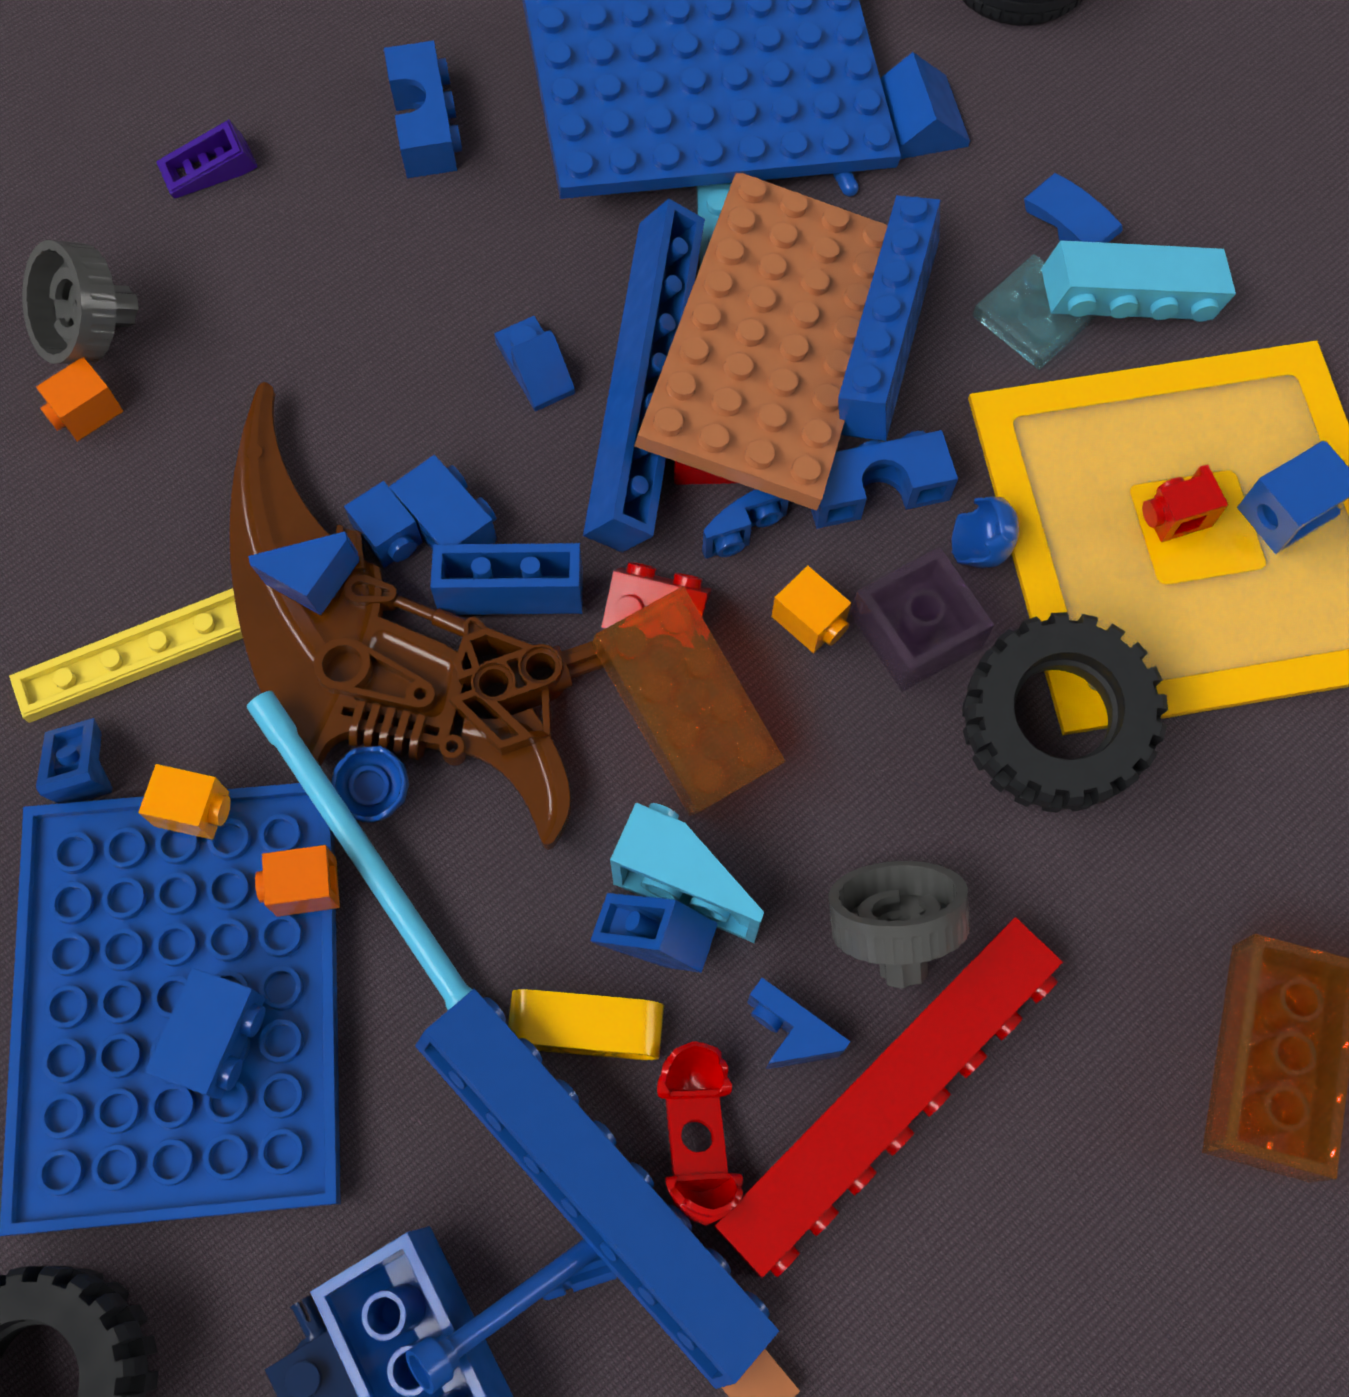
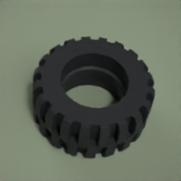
[962,612,1168,813]
[0,1266,159,1397]

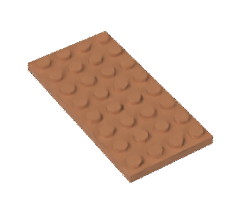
[634,173,888,511]

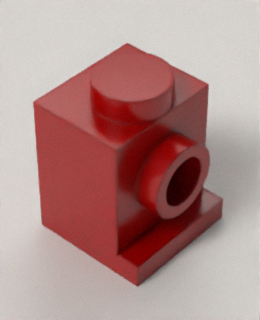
[1142,464,1229,542]

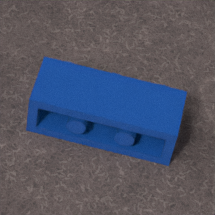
[430,543,583,615]

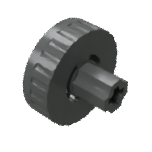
[22,240,139,364]
[828,861,970,988]

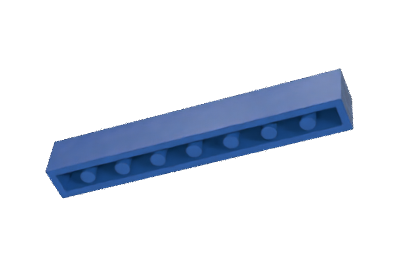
[583,199,705,553]
[415,989,779,1389]

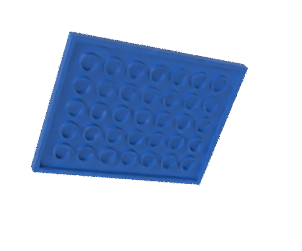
[522,0,901,199]
[0,780,341,1236]

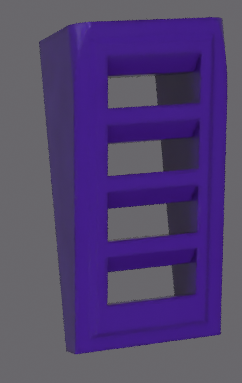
[156,119,258,199]

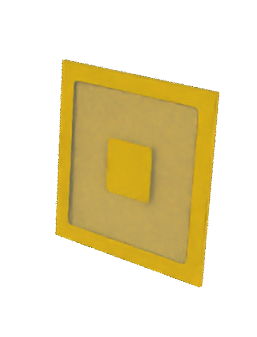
[968,340,1349,736]

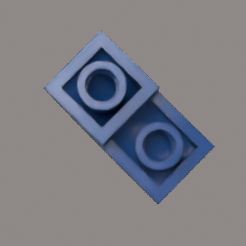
[1024,173,1122,243]
[702,489,789,559]

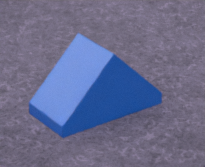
[249,531,360,615]

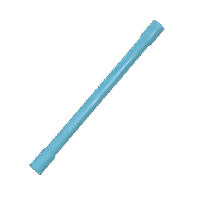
[247,691,473,1010]

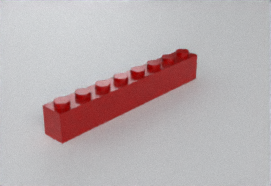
[713,917,1063,1278]

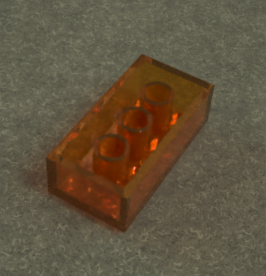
[591,586,786,816]
[1202,934,1349,1182]

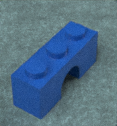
[384,40,462,178]
[810,430,958,529]

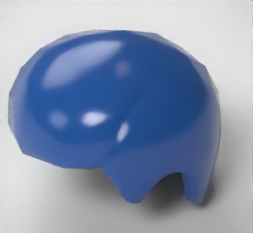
[951,496,1019,568]
[331,746,409,822]

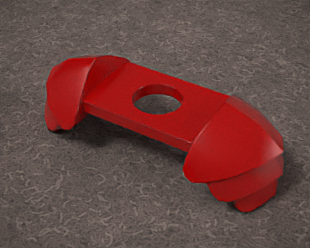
[657,1041,743,1226]

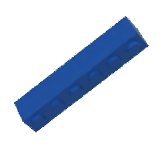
[838,195,940,441]

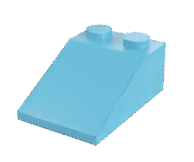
[610,803,764,943]

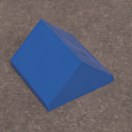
[880,52,970,159]

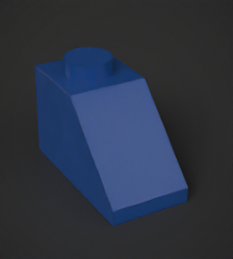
[590,893,718,973]

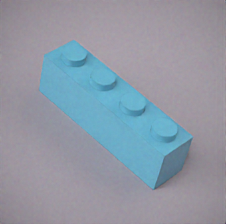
[1041,240,1236,322]

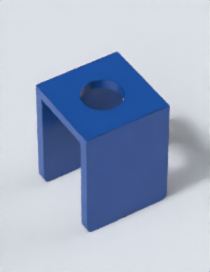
[1237,441,1349,554]

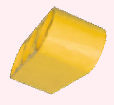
[508,989,664,1060]

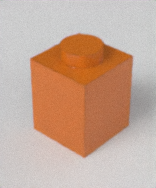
[36,357,123,442]
[255,845,340,917]

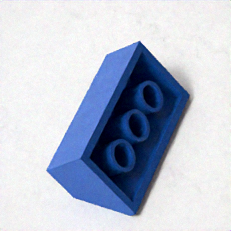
[310,1226,513,1397]

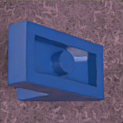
[494,316,575,412]
[36,718,113,804]
[747,978,850,1069]

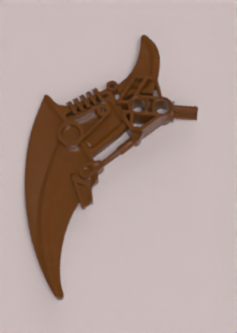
[229,382,616,850]

